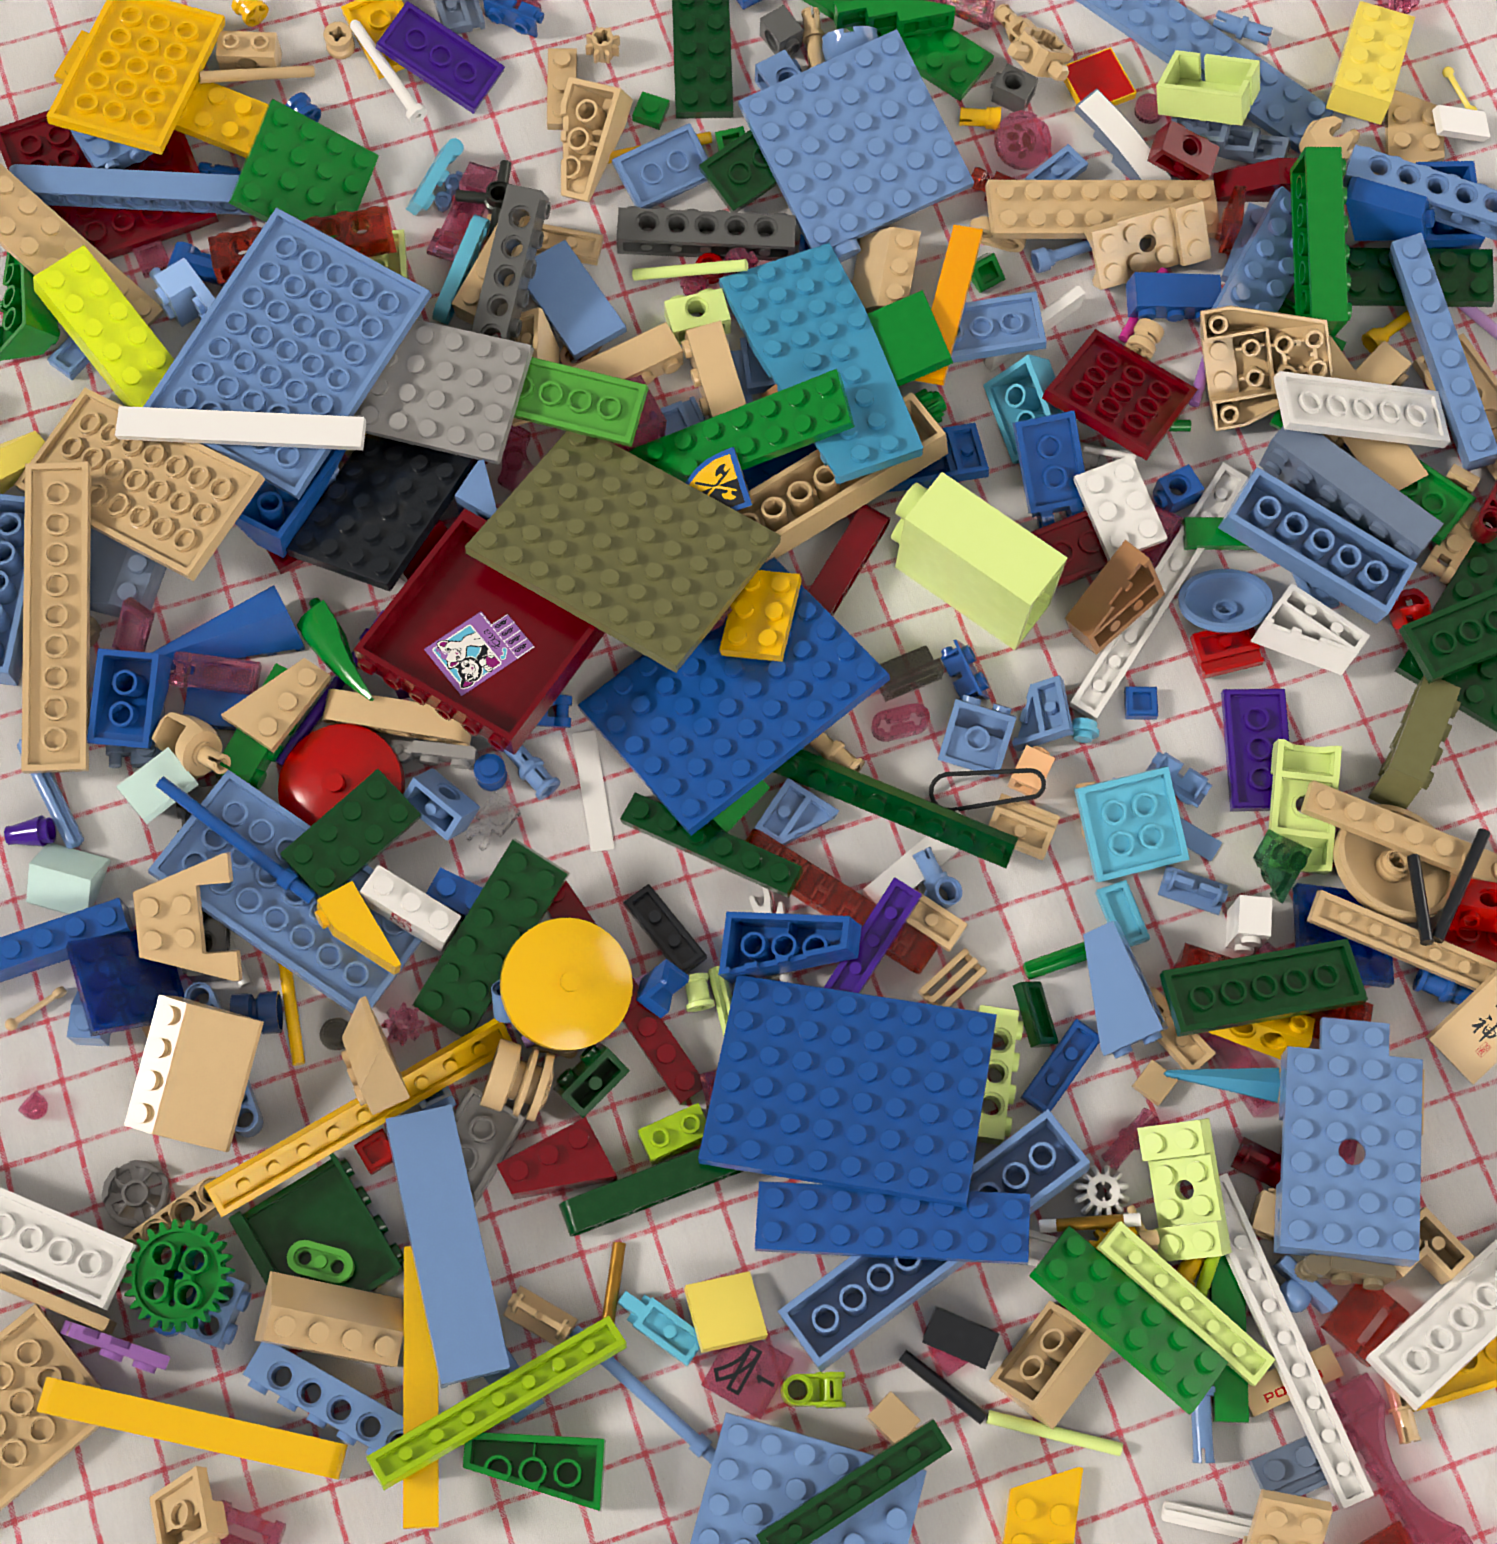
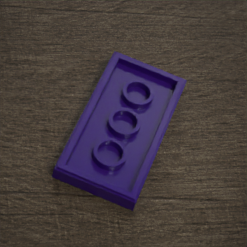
[375,1,505,114]
[1221,689,1290,812]

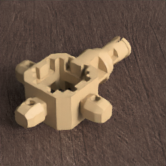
[994,4,1074,81]

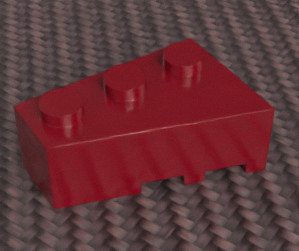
[496,1117,618,1200]

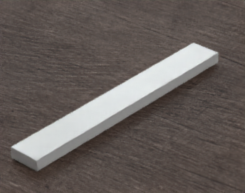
[115,406,366,451]

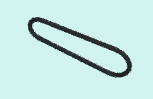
[929,768,1046,812]

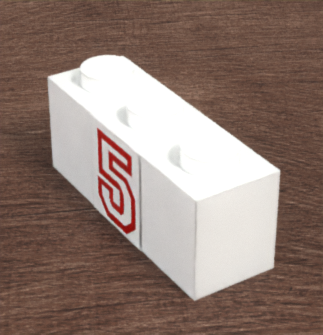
[360,864,462,952]

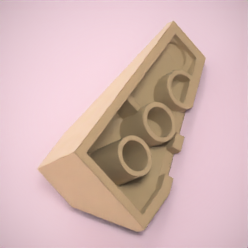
[561,77,633,203]

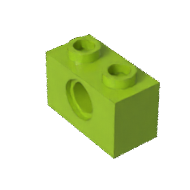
[638,1103,706,1166]

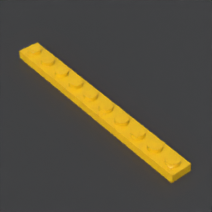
[204,1018,512,1218]

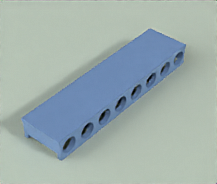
[386,1104,510,1389]

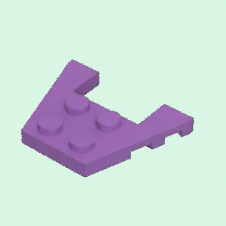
[60,1320,170,1374]

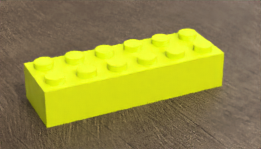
[33,245,174,407]

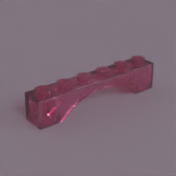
[1328,1372,1473,1544]

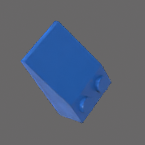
[87,648,172,749]

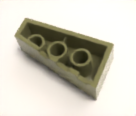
[1368,676,1461,809]

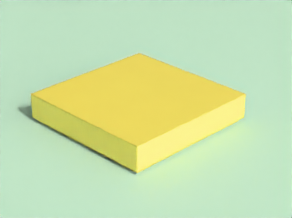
[684,1271,768,1353]

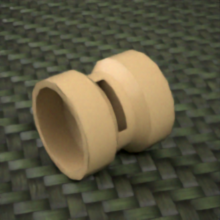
[1125,318,1164,360]

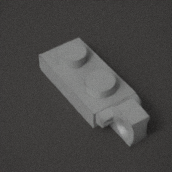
[390,739,480,769]

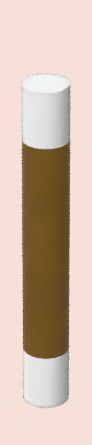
[1039,1213,1142,1233]

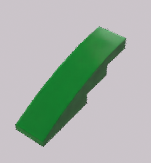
[834,0,956,38]

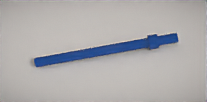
[156,776,317,904]

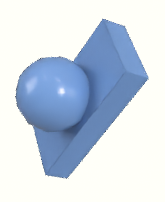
[1272,1254,1338,1314]

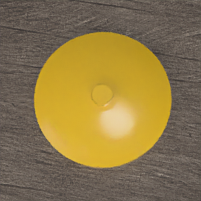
[500,918,633,1051]

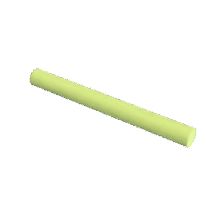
[632,259,748,281]
[986,1410,1123,1456]

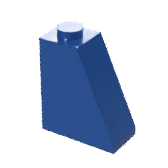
[1346,177,1435,241]

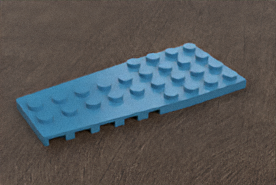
[719,243,923,484]

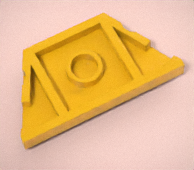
[1002,1467,1083,1544]

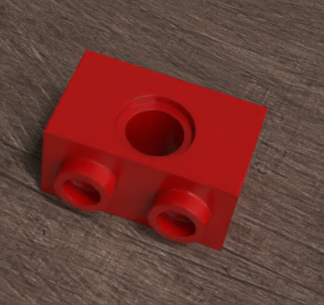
[1451,878,1497,933]

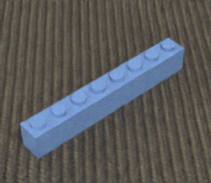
[1388,233,1497,471]

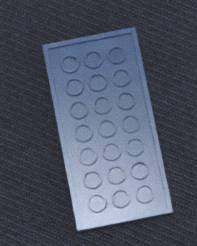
[148,770,422,1014]

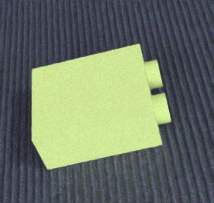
[891,472,1067,650]

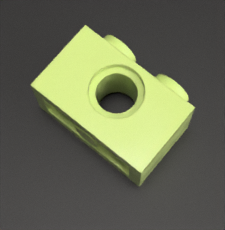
[664,288,731,345]

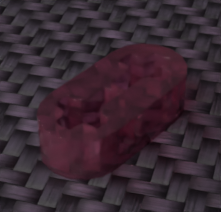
[871,703,930,742]

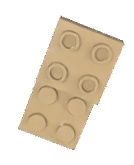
[1242,1489,1333,1544]

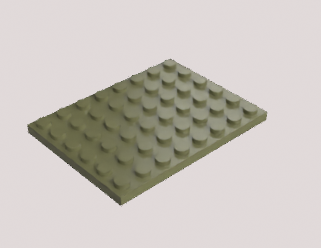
[465,431,781,673]

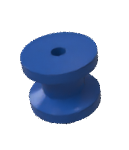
[474,754,507,791]

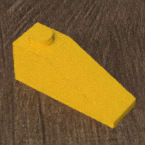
[314,881,401,975]

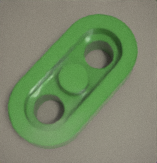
[287,1240,355,1284]

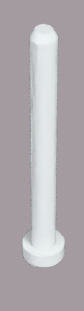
[350,20,427,124]

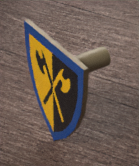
[686,447,753,511]

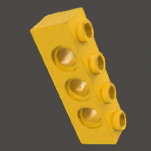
[1209,1015,1315,1060]

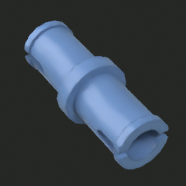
[1213,10,1273,46]

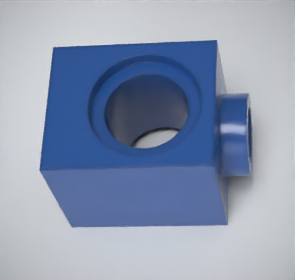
[1153,464,1205,516]

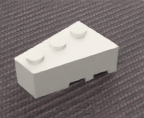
[1251,583,1370,675]

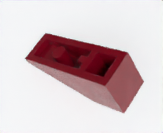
[1213,158,1298,202]

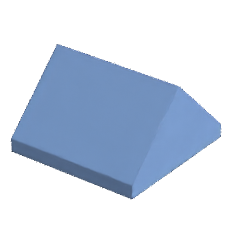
[455,460,497,521]

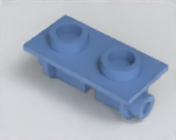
[1146,751,1212,808]
[1158,865,1228,915]

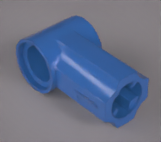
[166,242,231,286]

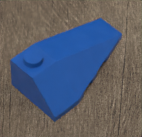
[235,449,346,558]

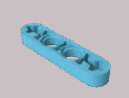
[432,214,490,325]

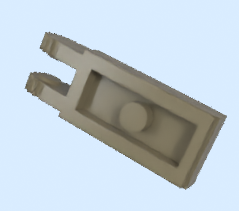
[1294,1254,1396,1290]

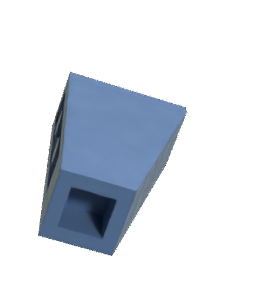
[1083,921,1168,1059]

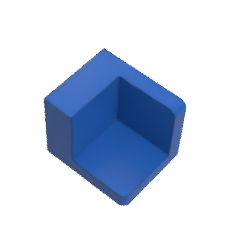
[636,959,689,1019]

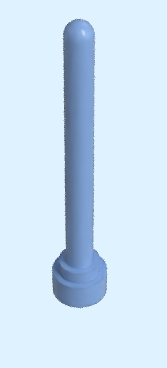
[1031,240,1092,274]

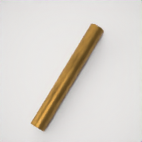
[602,1242,626,1324]

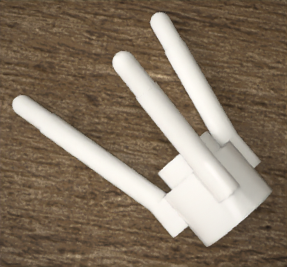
[1080,442,1137,472]

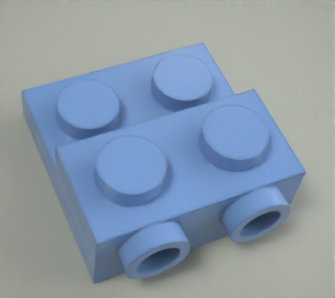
[71,130,153,169]
[938,694,1017,778]

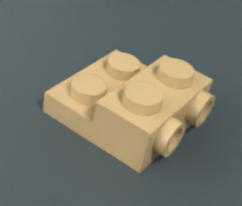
[149,1466,229,1544]

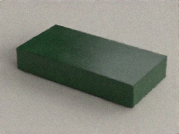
[1013,981,1058,1048]

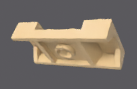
[1084,197,1211,290]

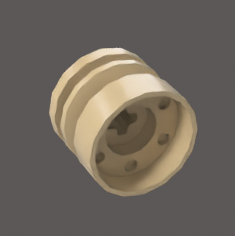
[479,1038,555,1122]

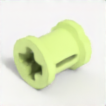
[684,973,715,1012]

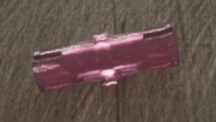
[1101,1108,1160,1170]

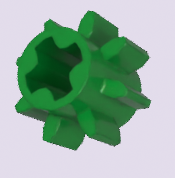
[914,388,947,423]

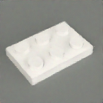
[1073,454,1168,561]

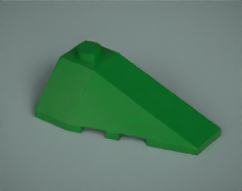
[0,252,60,361]

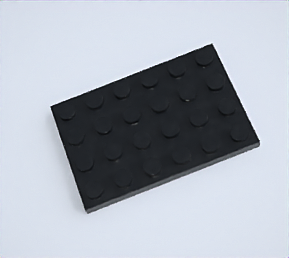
[286,434,479,592]

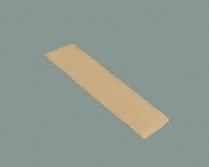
[1329,335,1429,491]

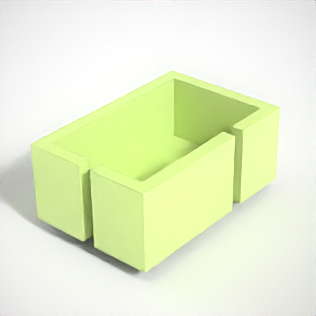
[1156,50,1260,126]

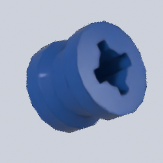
[285,92,322,122]

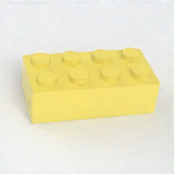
[1325,1,1415,125]

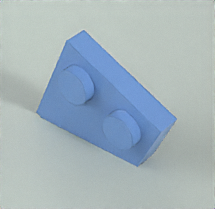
[1012,675,1074,752]
[753,778,839,849]

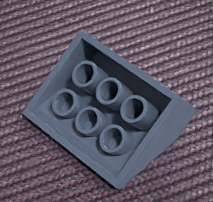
[90,528,167,625]

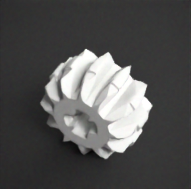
[1072,1165,1130,1216]

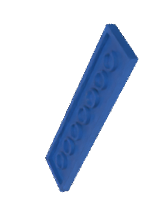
[754,1181,1030,1265]

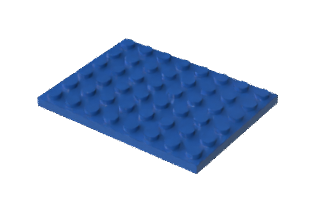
[578,557,890,836]
[698,976,997,1208]

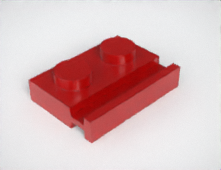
[1190,627,1265,679]

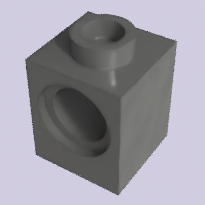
[759,5,803,55]
[990,63,1038,116]

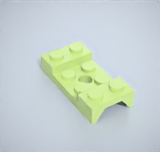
[1263,739,1342,875]
[1137,1118,1232,1262]

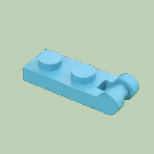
[406,138,464,216]

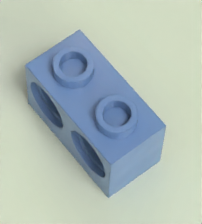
[179,1275,252,1350]

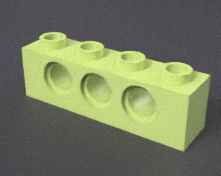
[977,1005,1024,1145]

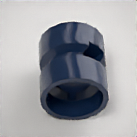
[230,991,283,1035]

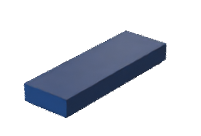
[1020,1018,1100,1114]

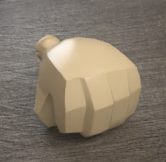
[1299,116,1360,164]
[152,712,231,779]

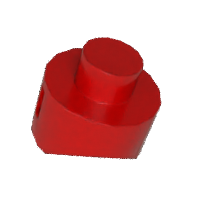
[1389,588,1433,630]

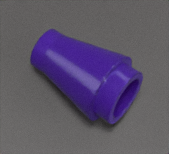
[4,815,56,847]

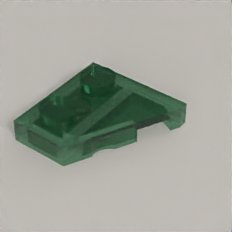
[1253,829,1312,904]

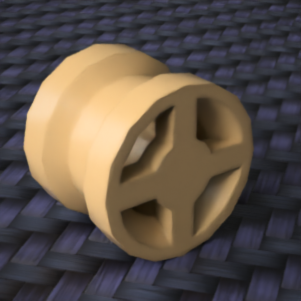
[323,22,355,59]

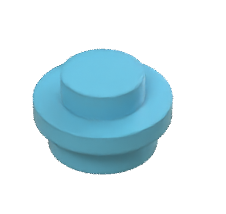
[1071,718,1100,743]

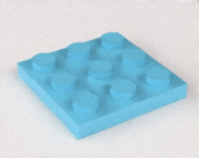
[1074,766,1190,882]

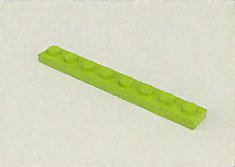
[366,1316,627,1491]

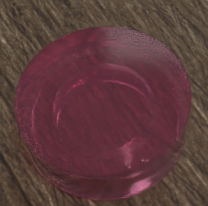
[1134,93,1162,124]

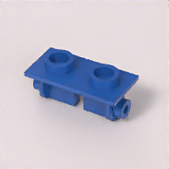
[483,0,544,38]
[941,639,990,700]

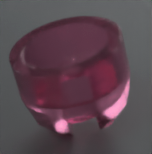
[18,1091,48,1120]

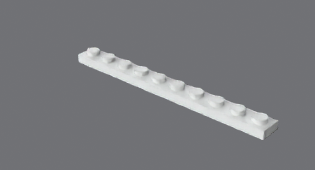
[1068,462,1248,721]
[1219,1173,1374,1509]

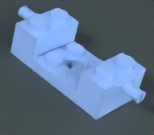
[149,258,215,327]

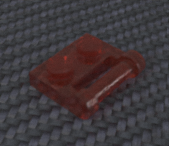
[1320,1283,1410,1367]

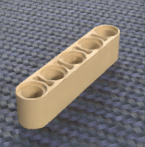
[322,689,472,746]
[119,1176,219,1286]

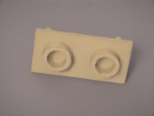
[503,1285,578,1346]

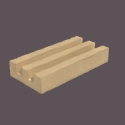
[918,948,987,1007]

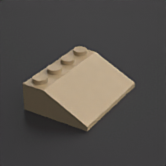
[124,995,264,1152]

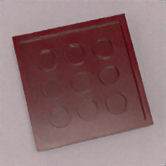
[1042,329,1198,461]

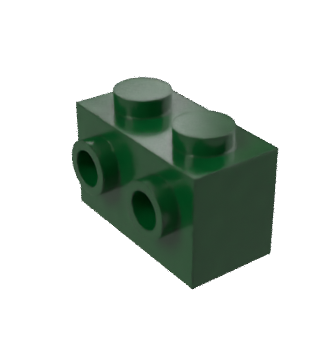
[553,1042,630,1118]

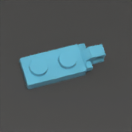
[618,1291,700,1366]

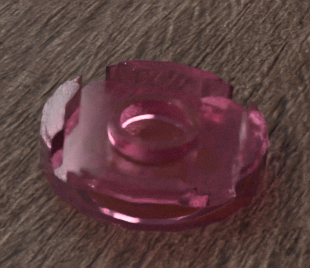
[994,110,1052,171]

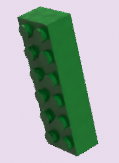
[1290,147,1352,338]

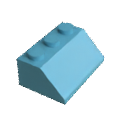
[983,354,1064,464]

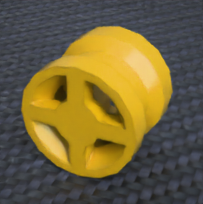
[231,0,269,27]

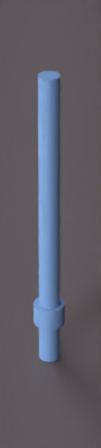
[569,1325,716,1465]

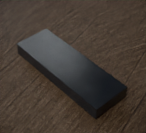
[623,884,707,974]

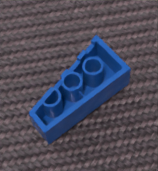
[718,911,862,984]

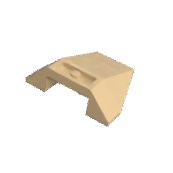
[1200,305,1334,431]

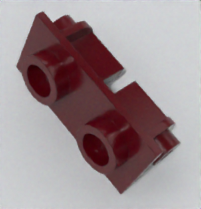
[1230,1137,1281,1189]

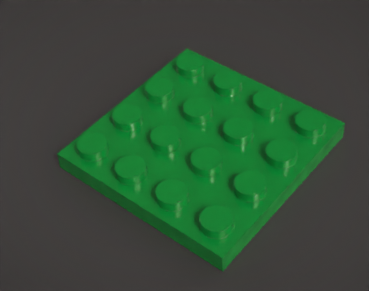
[228,98,379,245]

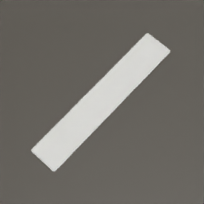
[572,730,614,852]

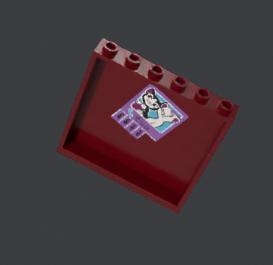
[353,508,605,755]

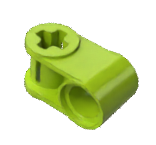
[780,1372,846,1409]

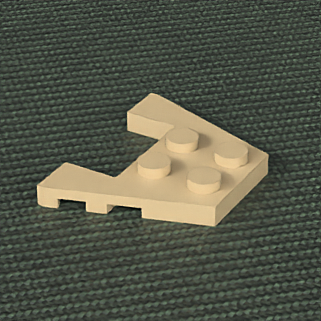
[1373,90,1445,175]
[133,852,243,981]

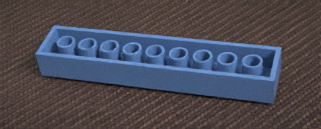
[778,1109,1090,1372]

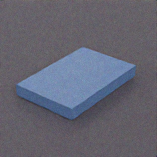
[612,123,708,209]

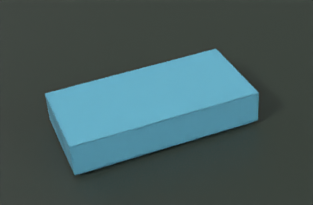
[1095,880,1150,947]

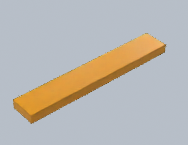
[914,225,983,386]

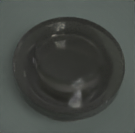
[319,1018,348,1051]

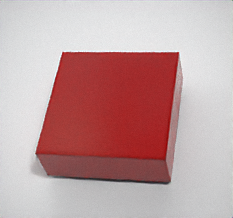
[354,1128,393,1175]

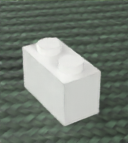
[1225,895,1273,955]

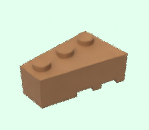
[1064,540,1165,655]

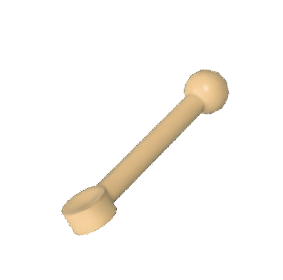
[5,986,67,1031]

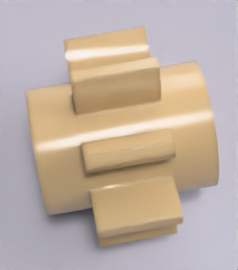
[585,26,620,64]

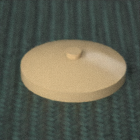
[1333,804,1457,923]

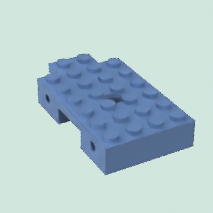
[1274,1017,1423,1267]

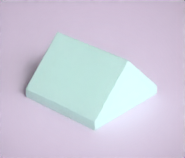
[116,747,199,824]
[26,843,111,914]

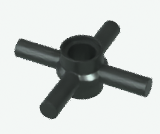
[455,160,512,238]

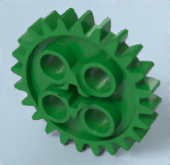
[122,1219,235,1333]

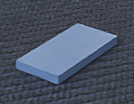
[527,240,627,361]

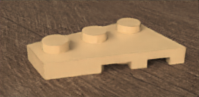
[221,658,331,753]

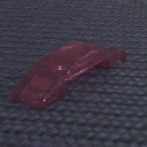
[426,162,497,262]

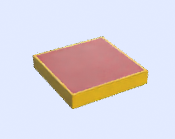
[1064,47,1137,106]

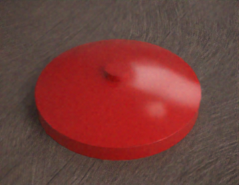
[278,724,405,826]

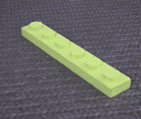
[1097,1221,1276,1386]

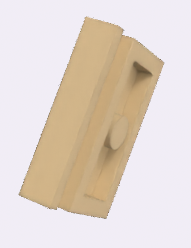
[988,793,1061,861]

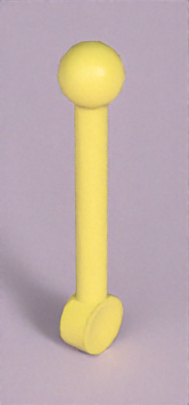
[1442,66,1477,110]

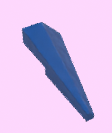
[151,585,305,670]

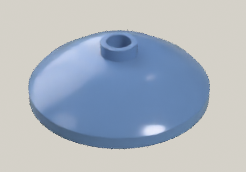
[1178,569,1273,633]

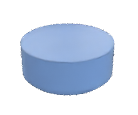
[833,239,861,263]

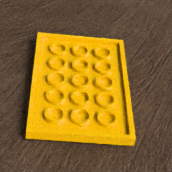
[46,0,226,155]

